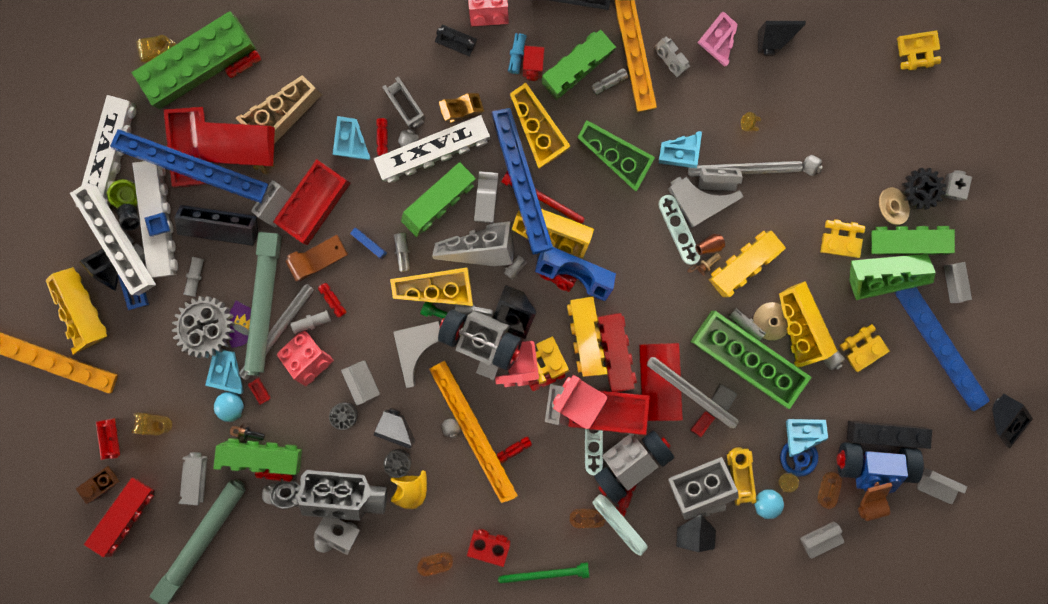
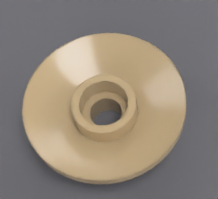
[879,187,910,225]
[753,302,788,340]

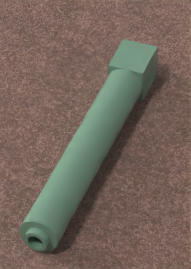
[244,232,282,376]
[149,479,246,604]

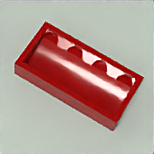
[164,107,207,188]
[197,122,275,166]
[273,159,351,245]
[639,343,683,421]
[568,391,650,436]

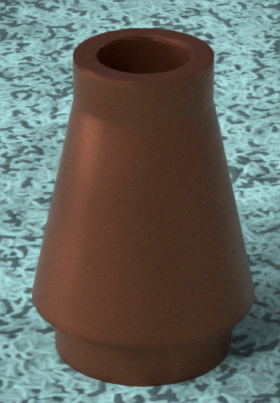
[695,234,725,255]

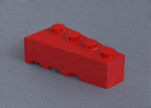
[597,313,637,392]
[84,478,155,557]

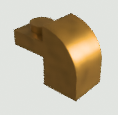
[439,93,484,123]

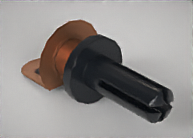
[230,423,265,441]

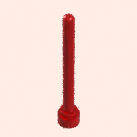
[501,171,585,224]

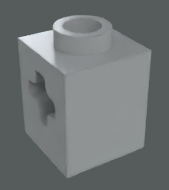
[941,170,972,201]

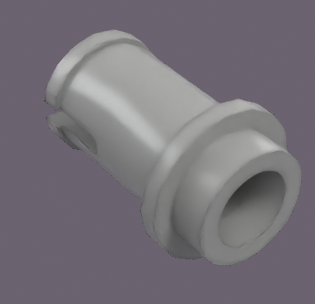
[504,255,527,280]

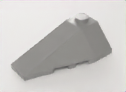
[432,221,514,266]

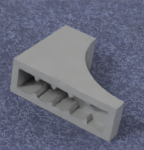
[668,177,744,228]
[393,321,441,388]

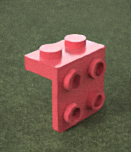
[469,0,509,27]
[277,330,334,386]
[495,341,539,387]
[553,375,607,429]

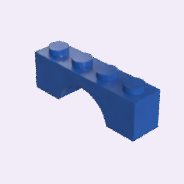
[535,247,616,301]

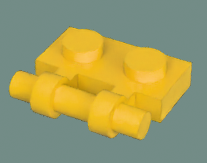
[897,30,941,71]
[820,219,865,258]
[839,324,890,372]
[536,336,569,384]

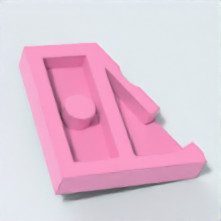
[697,12,738,67]

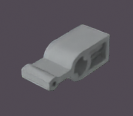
[474,171,498,223]

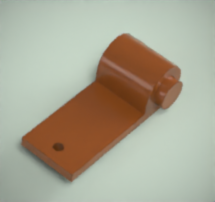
[285,235,348,282]
[858,482,892,521]

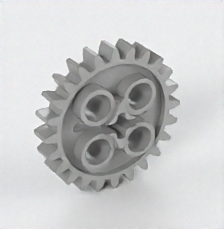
[172,296,235,358]

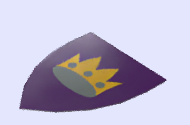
[229,300,251,348]

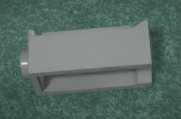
[383,77,425,128]
[179,452,207,505]

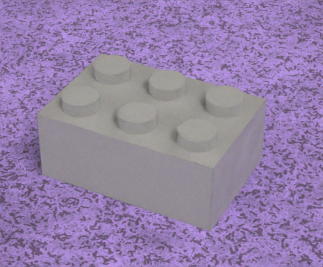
[668,457,739,520]

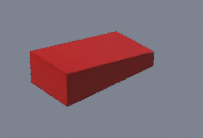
[248,378,271,405]
[690,411,715,437]

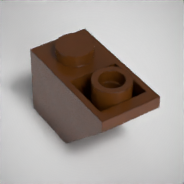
[76,466,120,505]

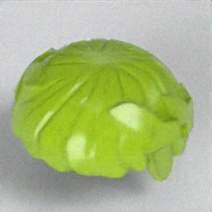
[107,179,138,208]

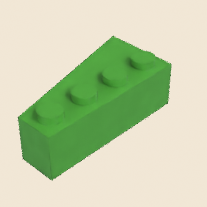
[542,30,616,101]
[577,120,655,191]
[401,162,476,238]
[871,226,955,255]
[849,254,936,300]
[213,438,302,475]

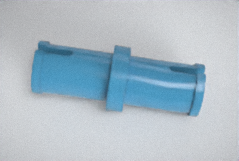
[508,33,527,74]

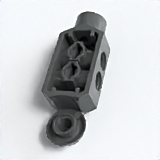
[270,470,388,521]

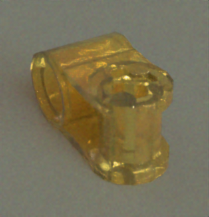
[136,35,176,62]
[132,413,172,436]

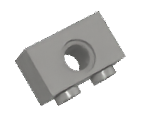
[313,517,360,555]

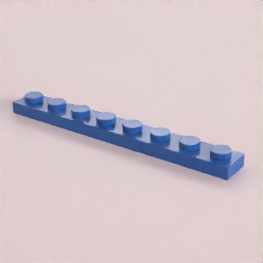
[491,108,553,255]
[110,129,268,203]
[894,287,990,411]

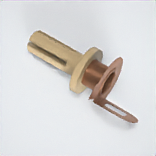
[687,253,721,276]

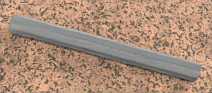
[688,161,803,177]
[239,284,314,380]
[647,357,739,428]

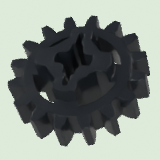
[902,168,946,210]

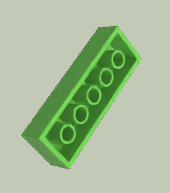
[131,11,256,109]
[690,311,812,409]

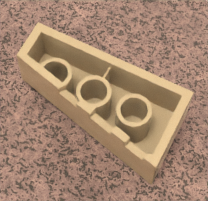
[236,75,322,144]

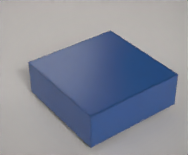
[144,212,170,237]

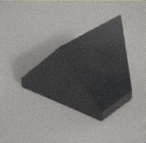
[79,248,119,292]
[676,514,716,552]

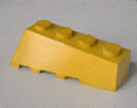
[510,83,570,169]
[512,209,594,259]
[709,230,786,297]
[46,267,107,354]
[390,268,473,306]
[779,281,837,368]
[567,296,607,376]

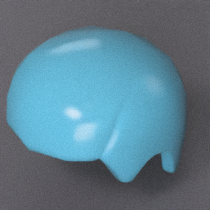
[214,392,244,422]
[754,490,784,519]

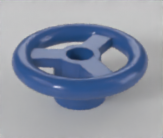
[780,443,818,477]

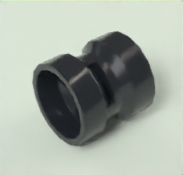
[117,203,140,231]

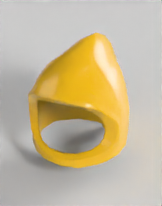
[391,470,427,509]

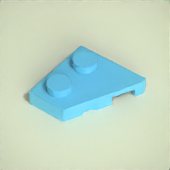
[333,116,370,160]
[659,131,702,168]
[205,349,244,394]
[786,419,828,457]

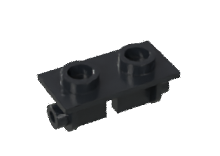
[435,24,477,57]

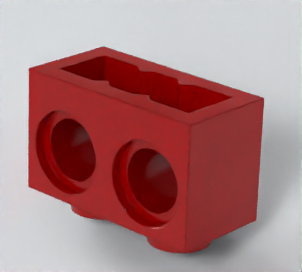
[523,46,544,81]
[467,529,510,567]

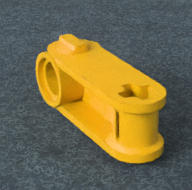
[726,447,756,506]

